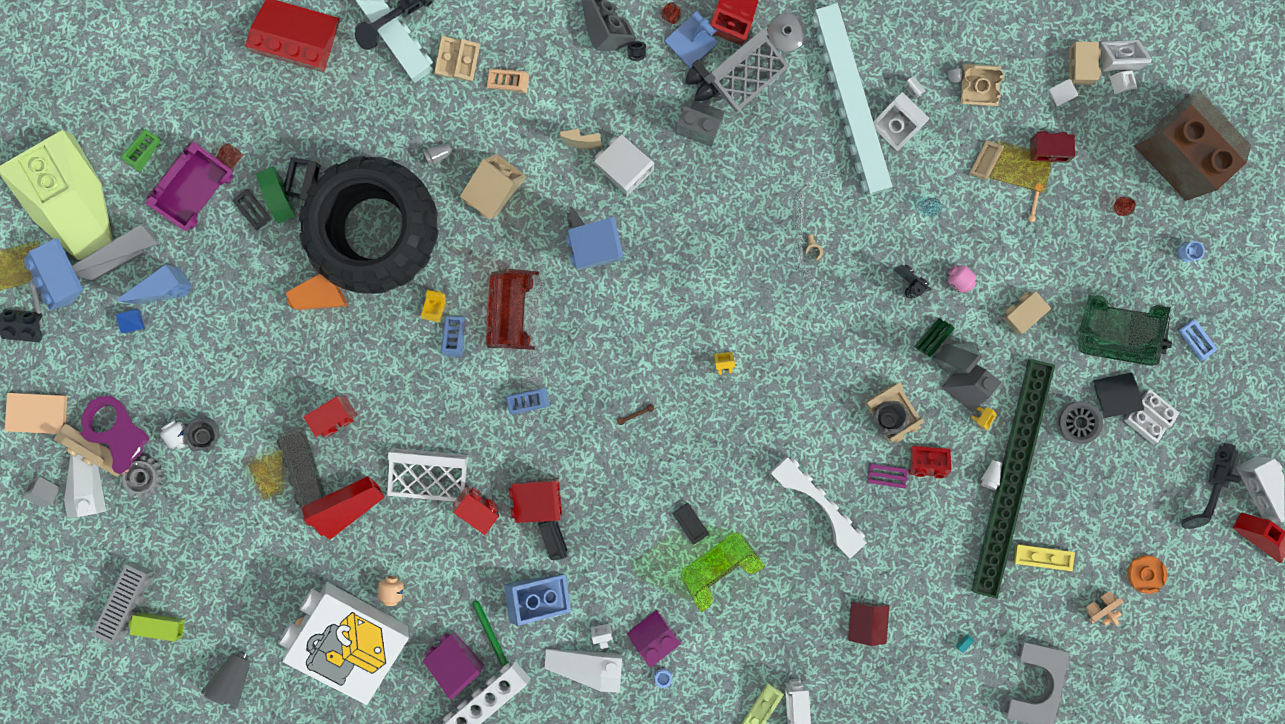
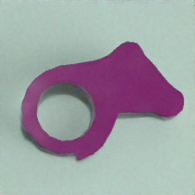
[80,396,149,474]

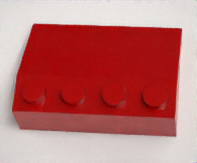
[245,0,340,73]

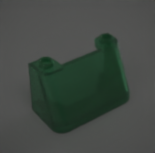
[1078,295,1171,366]

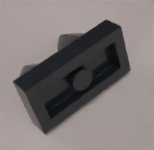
[685,60,720,101]

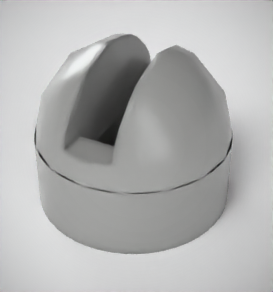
[947,68,963,83]

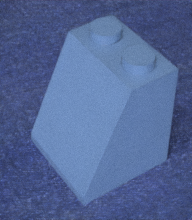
[566,217,624,270]

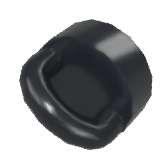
[627,41,646,61]

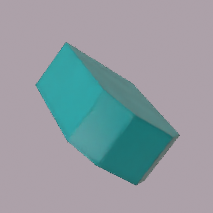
[956,634,974,653]

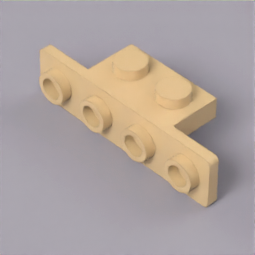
[54,424,119,477]

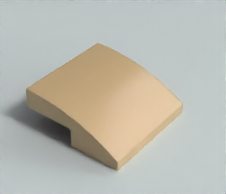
[434,36,480,82]
[560,129,602,149]

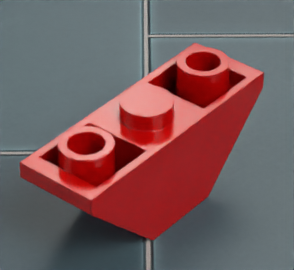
[1232,513,1285,563]

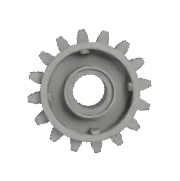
[120,456,165,498]

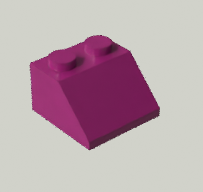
[627,609,681,668]

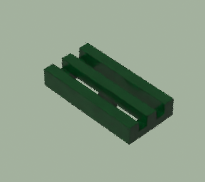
[914,318,955,357]

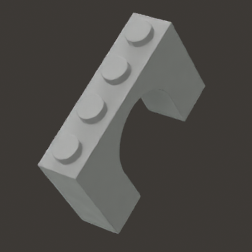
[1002,639,1071,724]

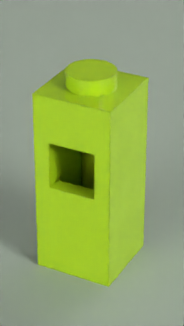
[128,612,185,642]

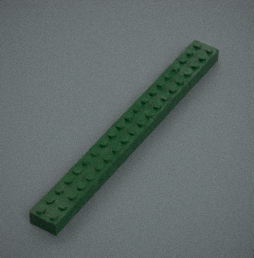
[971,359,1055,599]

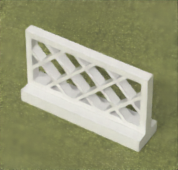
[387,448,469,501]

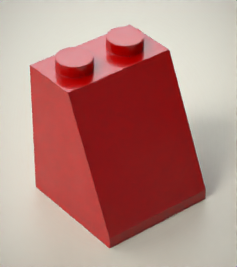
[509,478,563,523]

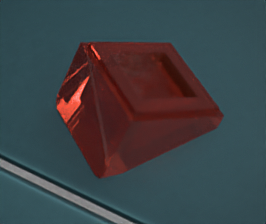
[217,143,244,169]

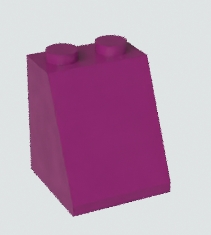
[423,631,485,700]

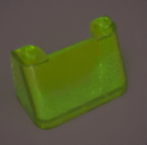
[681,533,765,613]

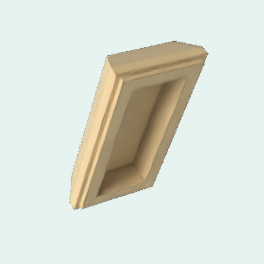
[969,140,1004,180]

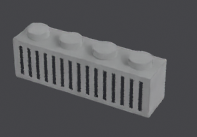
[92,562,154,644]

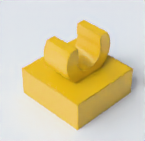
[713,352,735,375]
[971,407,997,431]

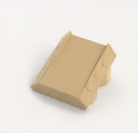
[960,63,1004,106]

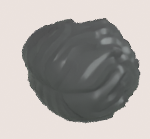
[871,401,910,435]
[183,417,220,452]

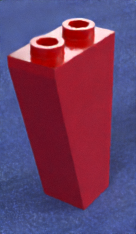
[301,476,385,540]

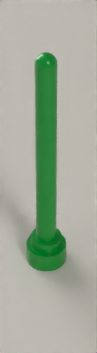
[472,600,510,687]

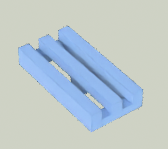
[1177,319,1218,361]

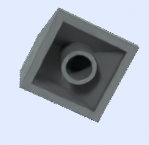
[942,364,1002,412]

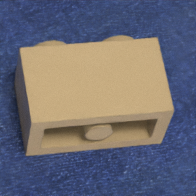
[1069,41,1101,85]
[1002,291,1051,335]

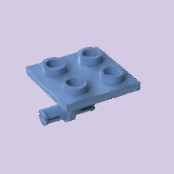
[664,11,718,69]

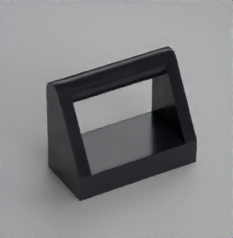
[284,157,321,200]
[538,521,569,560]

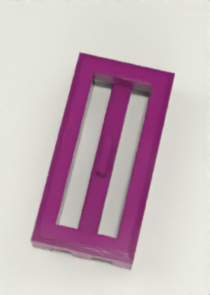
[867,464,909,489]

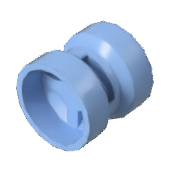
[1178,241,1205,262]

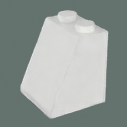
[594,134,654,196]

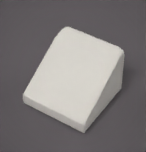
[1110,70,1137,94]
[904,76,926,99]
[1049,79,1078,107]

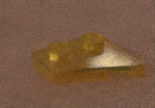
[248,449,284,500]

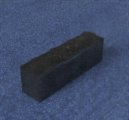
[277,427,326,508]

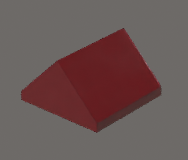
[848,602,889,646]

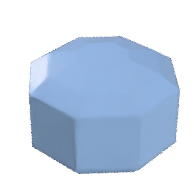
[654,668,673,688]

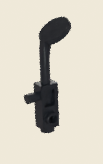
[355,0,434,50]
[1181,443,1241,529]

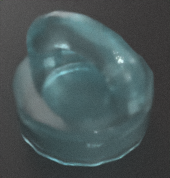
[922,198,942,217]

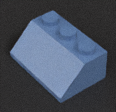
[24,238,83,310]

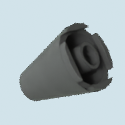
[201,651,251,709]

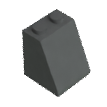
[676,98,725,147]

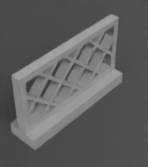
[704,28,790,112]

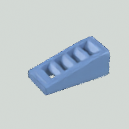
[441,316,465,357]
[506,387,550,415]

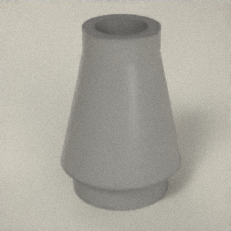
[423,143,453,166]

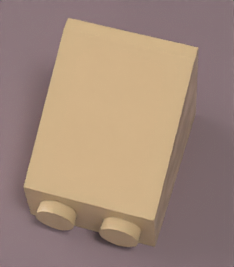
[460,154,527,220]

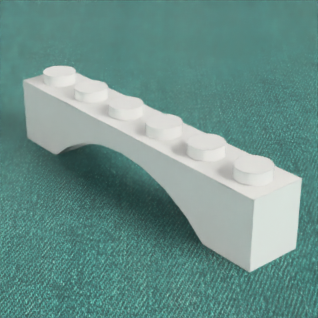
[769,457,866,559]

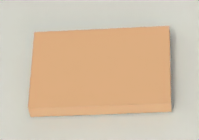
[5,393,67,434]

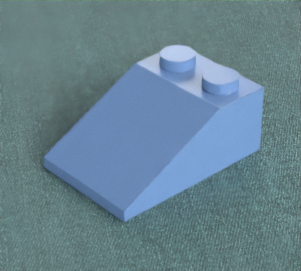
[117,265,193,304]
[504,574,571,626]

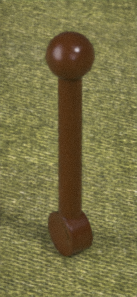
[617,404,654,425]

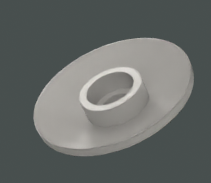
[768,14,806,52]

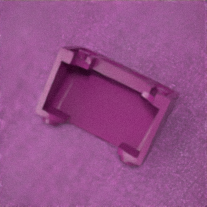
[145,139,234,232]

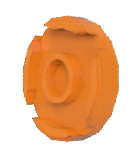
[1127,555,1168,594]

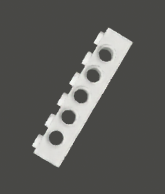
[437,661,531,724]

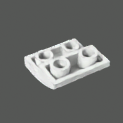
[1123,389,1179,445]

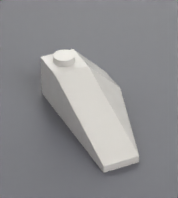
[64,454,106,519]
[545,649,622,693]

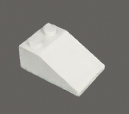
[1236,456,1285,522]

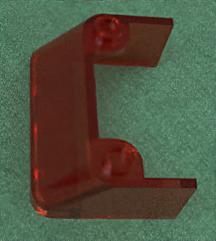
[486,269,539,350]

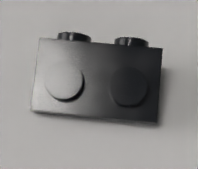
[0,309,43,343]

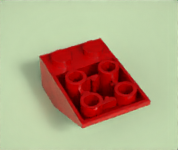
[709,0,758,46]

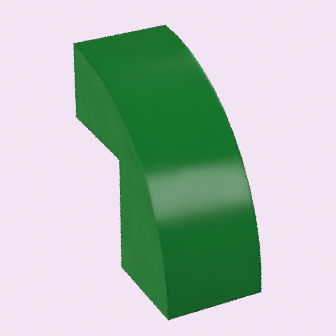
[256,166,295,223]

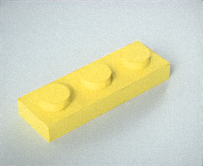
[1013,544,1075,571]

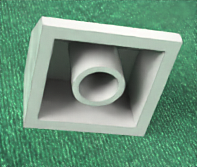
[873,92,930,152]

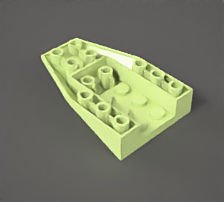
[0,130,113,261]

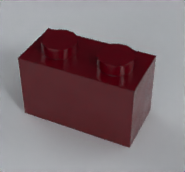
[1030,131,1075,163]

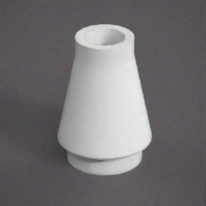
[981,460,1003,490]

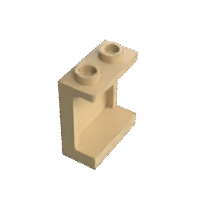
[864,382,924,443]

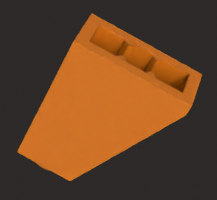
[286,274,349,311]

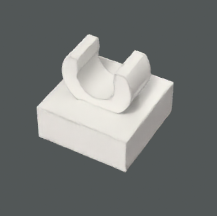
[591,623,612,649]

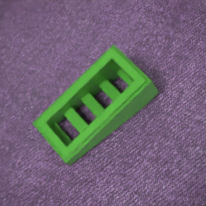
[120,129,161,173]

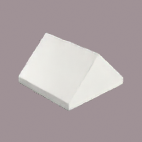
[1101,40,1152,71]

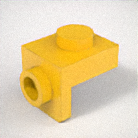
[421,290,446,323]

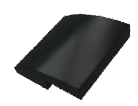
[1093,372,1144,418]

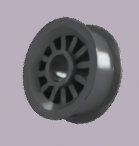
[1056,401,1103,444]

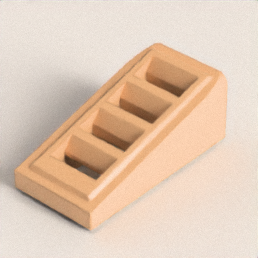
[487,69,529,93]

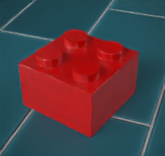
[303,396,357,438]
[453,486,499,535]

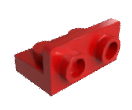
[909,446,952,479]

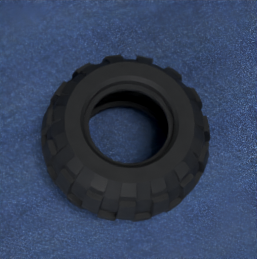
[299,156,439,294]

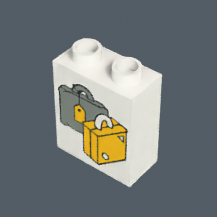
[278,582,409,705]

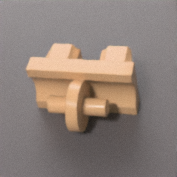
[1085,591,1124,626]

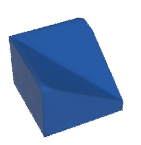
[116,310,145,334]

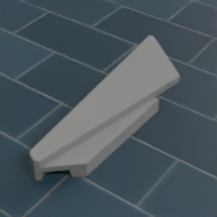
[72,224,159,281]

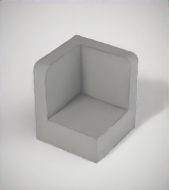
[22,476,59,507]

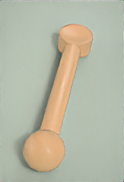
[1028,183,1043,222]

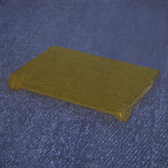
[988,141,1052,193]
[0,240,39,291]

